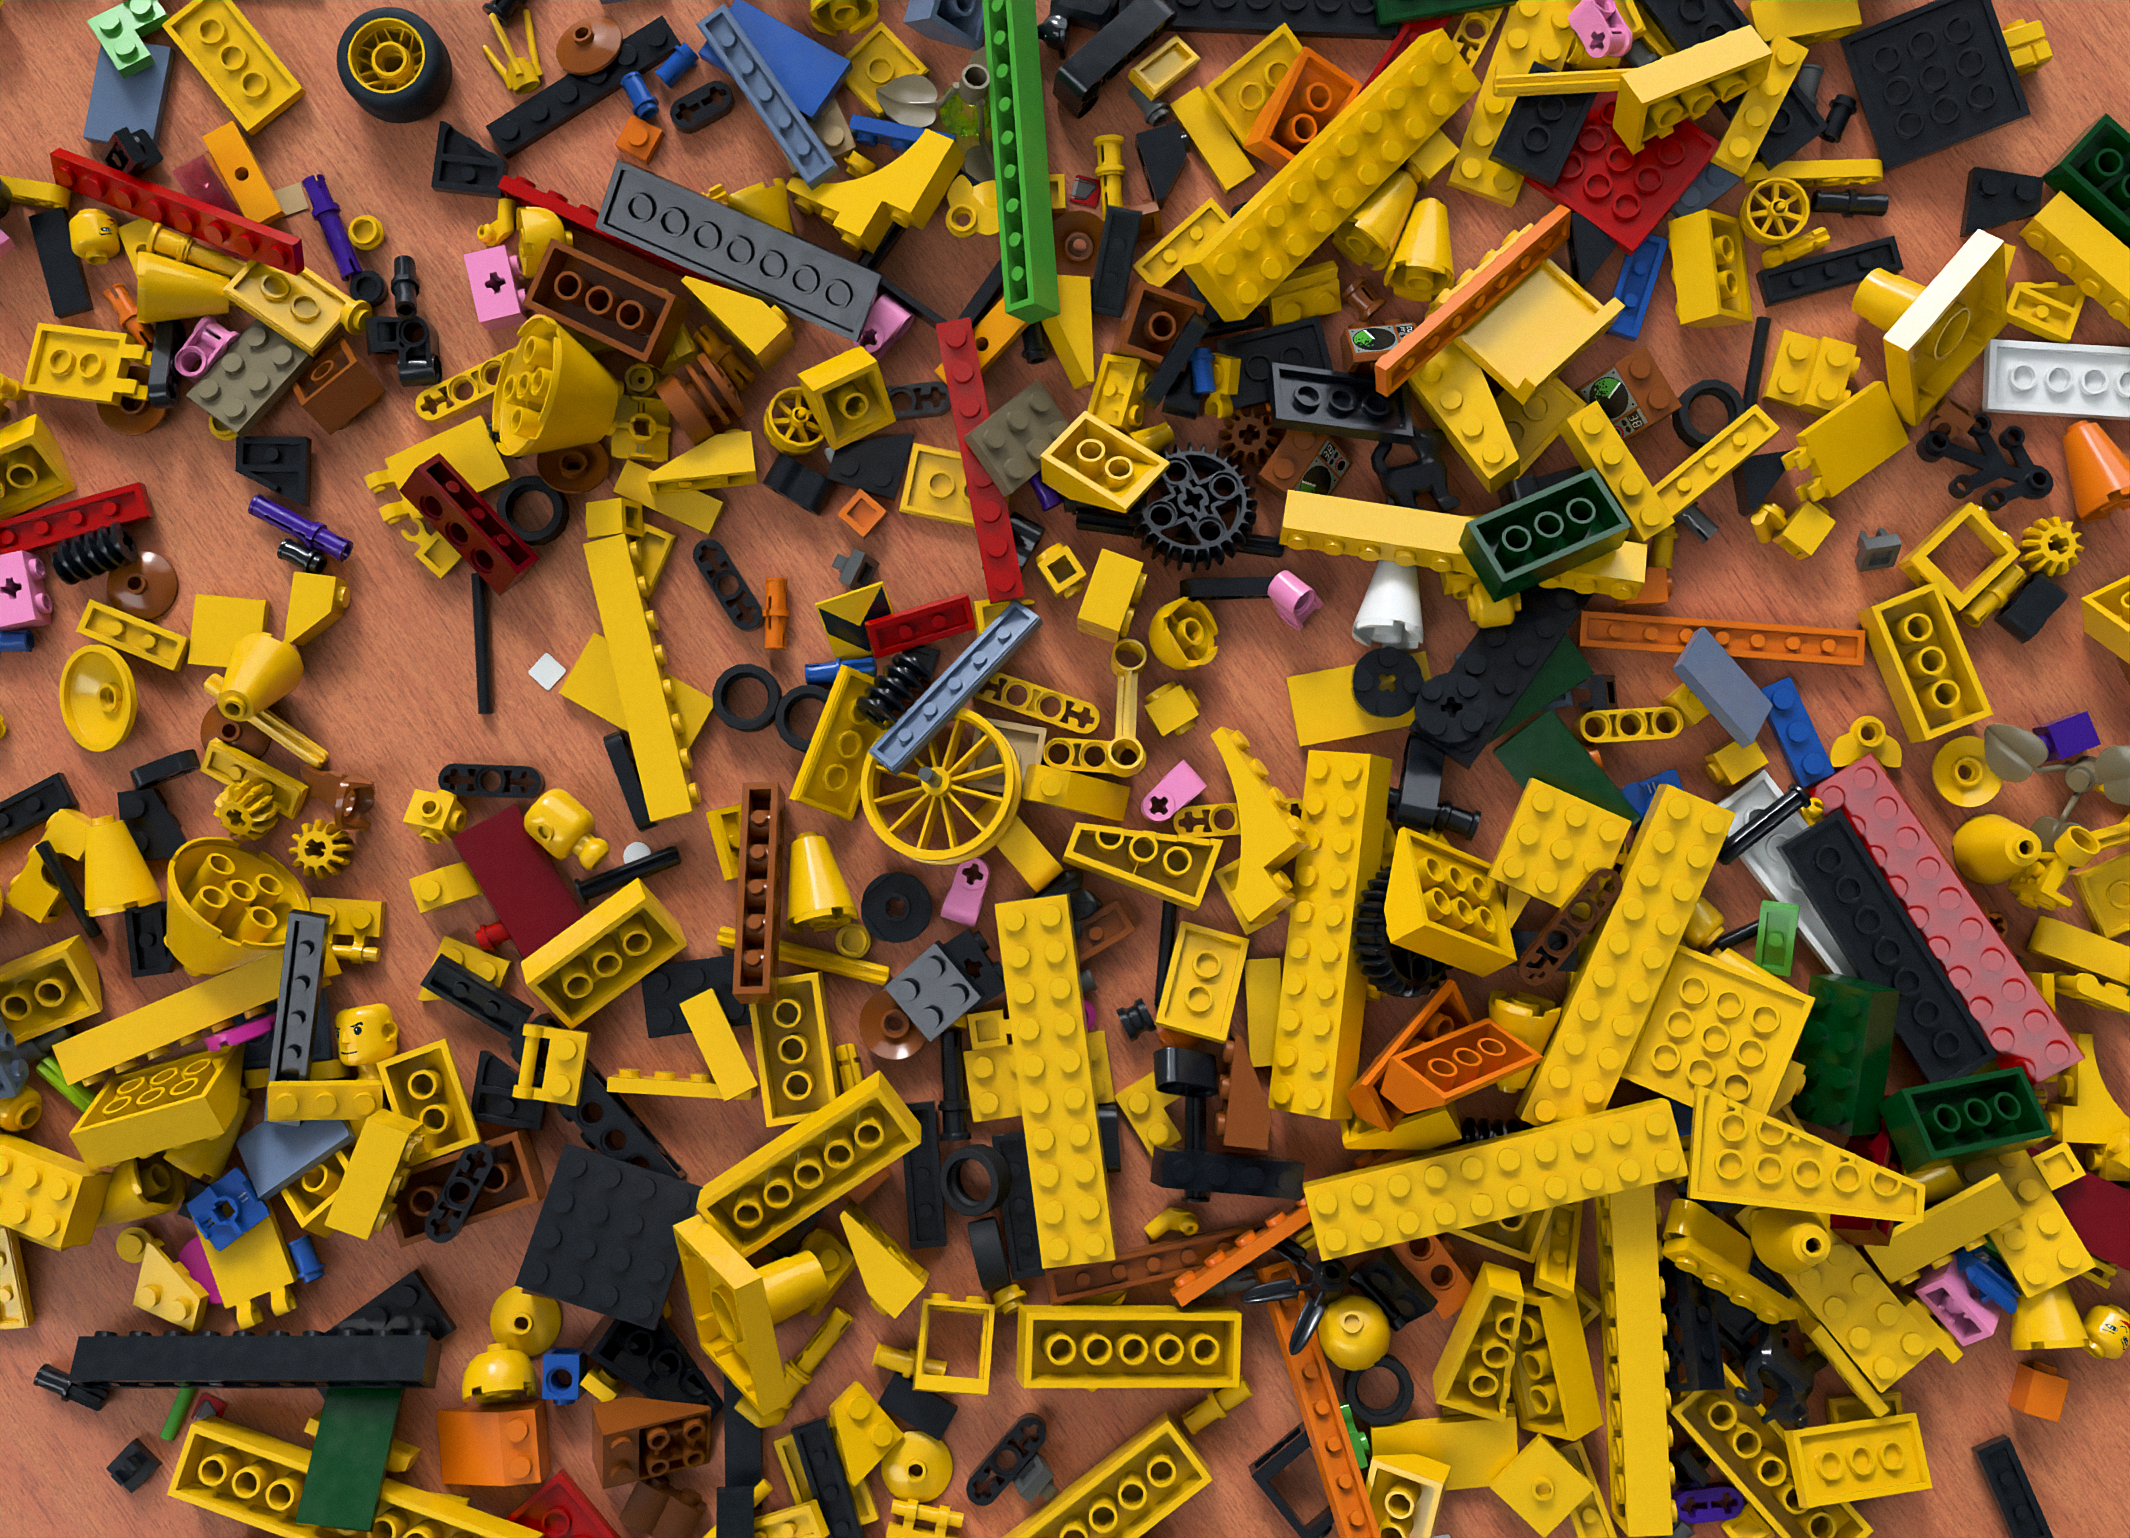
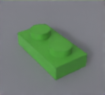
[1754,900,1800,977]

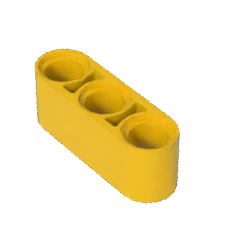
[1572,706,1684,745]
[1043,738,1147,776]
[972,792,1064,893]
[2027,916,2130,988]
[1663,1199,1754,1273]

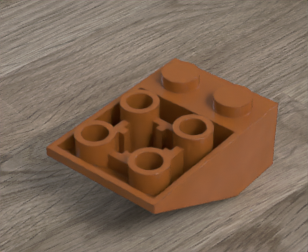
[1213,1030,1271,1150]
[592,1396,711,1489]

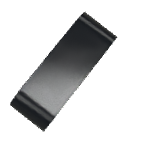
[1393,732,1445,831]

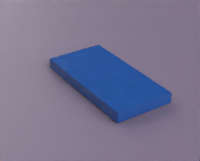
[698,0,853,123]

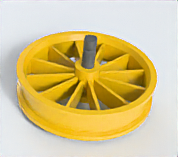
[860,707,1022,866]

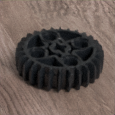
[1126,442,1258,572]
[1351,866,1454,998]

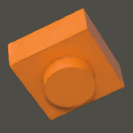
[615,114,665,165]
[837,488,888,540]

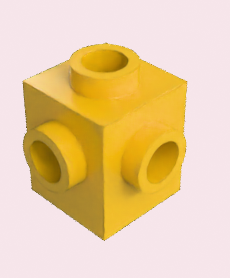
[403,789,467,844]

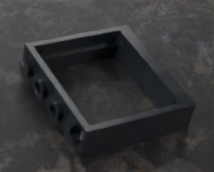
[857,169,1004,329]

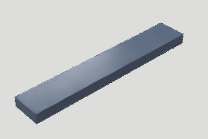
[696,4,840,191]
[868,600,1043,777]

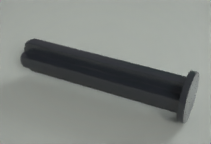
[1716,783,1811,865]
[574,846,682,906]
[1181,1097,1210,1203]

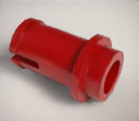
[475,921,510,951]

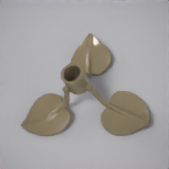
[876,45,995,183]
[1984,724,2130,871]

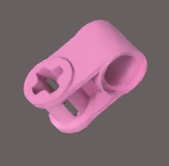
[1568,0,1633,58]
[853,293,915,362]
[174,315,241,384]
[1268,570,1324,632]
[1140,759,1207,824]
[940,857,991,928]

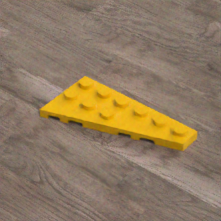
[1687,1084,1926,1224]

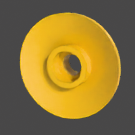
[1932,736,2003,807]
[490,1286,562,1357]
[881,1430,953,1503]

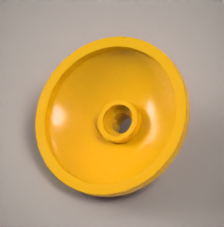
[59,644,138,752]

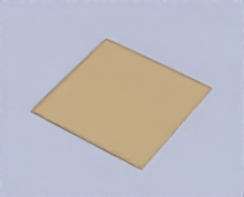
[274,182,308,217]

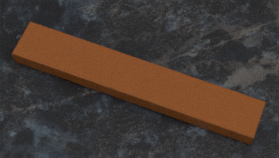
[1043,1223,1261,1305]

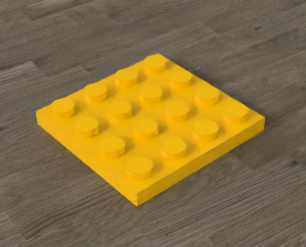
[1620,944,1816,1115]

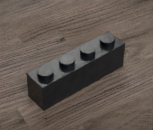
[1150,1145,1305,1200]

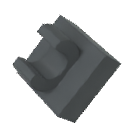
[1855,528,1902,572]
[832,549,879,590]
[1012,1451,1058,1503]

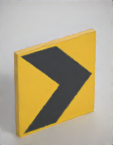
[815,581,894,661]

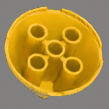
[492,314,624,457]
[163,837,311,977]

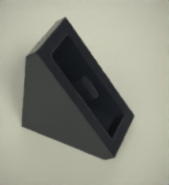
[1566,213,1618,288]
[1732,450,1792,517]

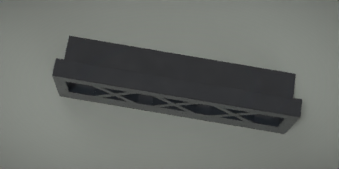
[1658,1240,1726,1391]

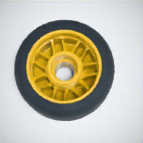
[337,7,452,123]

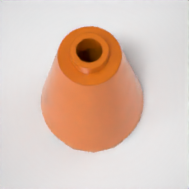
[2062,420,2130,523]

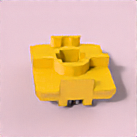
[611,395,671,462]

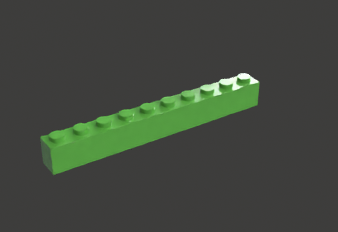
[982,0,1060,324]

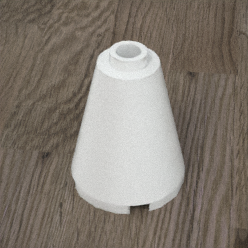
[1352,560,1424,651]

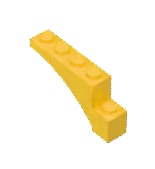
[1211,726,1310,924]

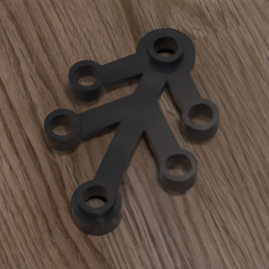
[1916,413,2053,511]

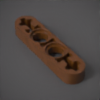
[1516,867,1623,986]

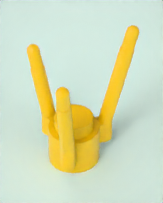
[482,9,544,95]

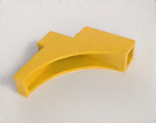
[786,129,966,254]
[2044,1031,2130,1181]

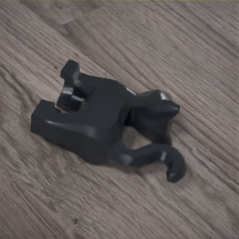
[1037,0,1119,60]
[1371,426,1461,513]
[1734,1320,1828,1429]

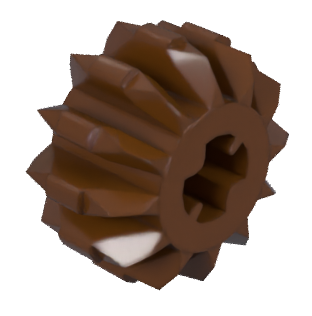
[1218,408,1279,469]

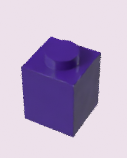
[2032,711,2101,762]

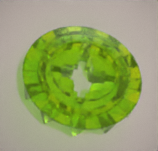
[939,86,991,138]

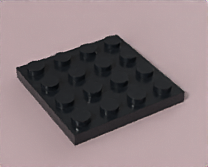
[1840,0,2031,173]
[515,1143,703,1331]

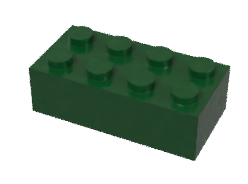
[2041,113,2130,249]
[1458,468,1632,603]
[1791,973,1900,1137]
[1877,1066,2054,1174]

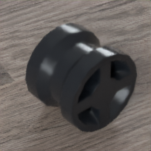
[1116,998,1157,1042]

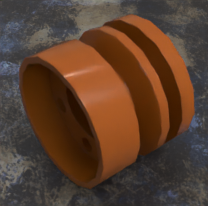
[653,352,747,446]

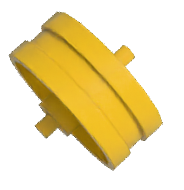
[1739,177,1810,246]
[762,387,825,456]

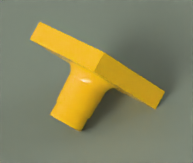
[1852,229,2007,427]
[672,1214,828,1416]

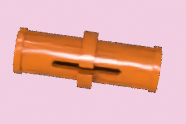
[103,283,155,352]
[762,577,790,650]

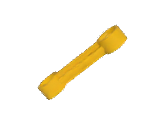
[1106,639,1147,777]
[2054,813,2130,868]

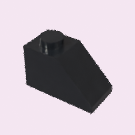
[1135,122,1191,210]

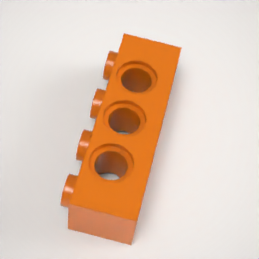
[1388,1235,1476,1321]

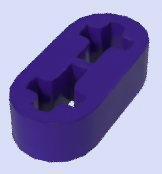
[1671,1482,1744,1524]

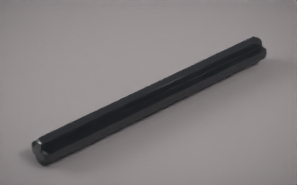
[1075,510,1285,558]

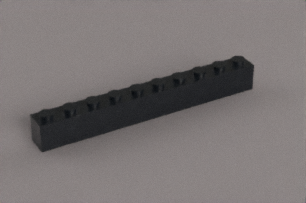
[69,1330,442,1389]

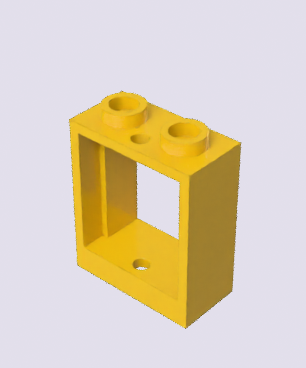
[1897,502,2021,614]
[912,1293,995,1396]

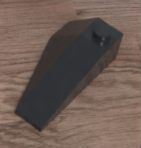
[580,1314,724,1423]

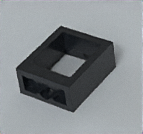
[1248,1421,1335,1538]

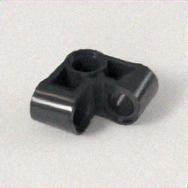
[365,316,442,387]

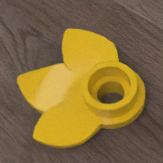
[945,174,999,239]
[1829,716,1902,768]

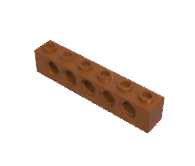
[732,782,786,1004]

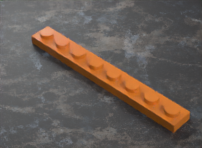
[1374,204,1571,397]
[1576,611,1866,667]
[1170,1149,1417,1307]
[1256,1260,1381,1538]

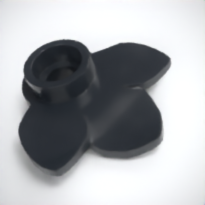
[1033,870,1102,939]

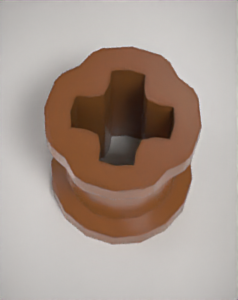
[1340,276,1386,322]

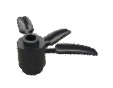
[1241,1227,1349,1355]

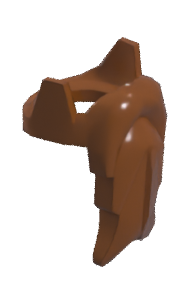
[300,765,375,831]

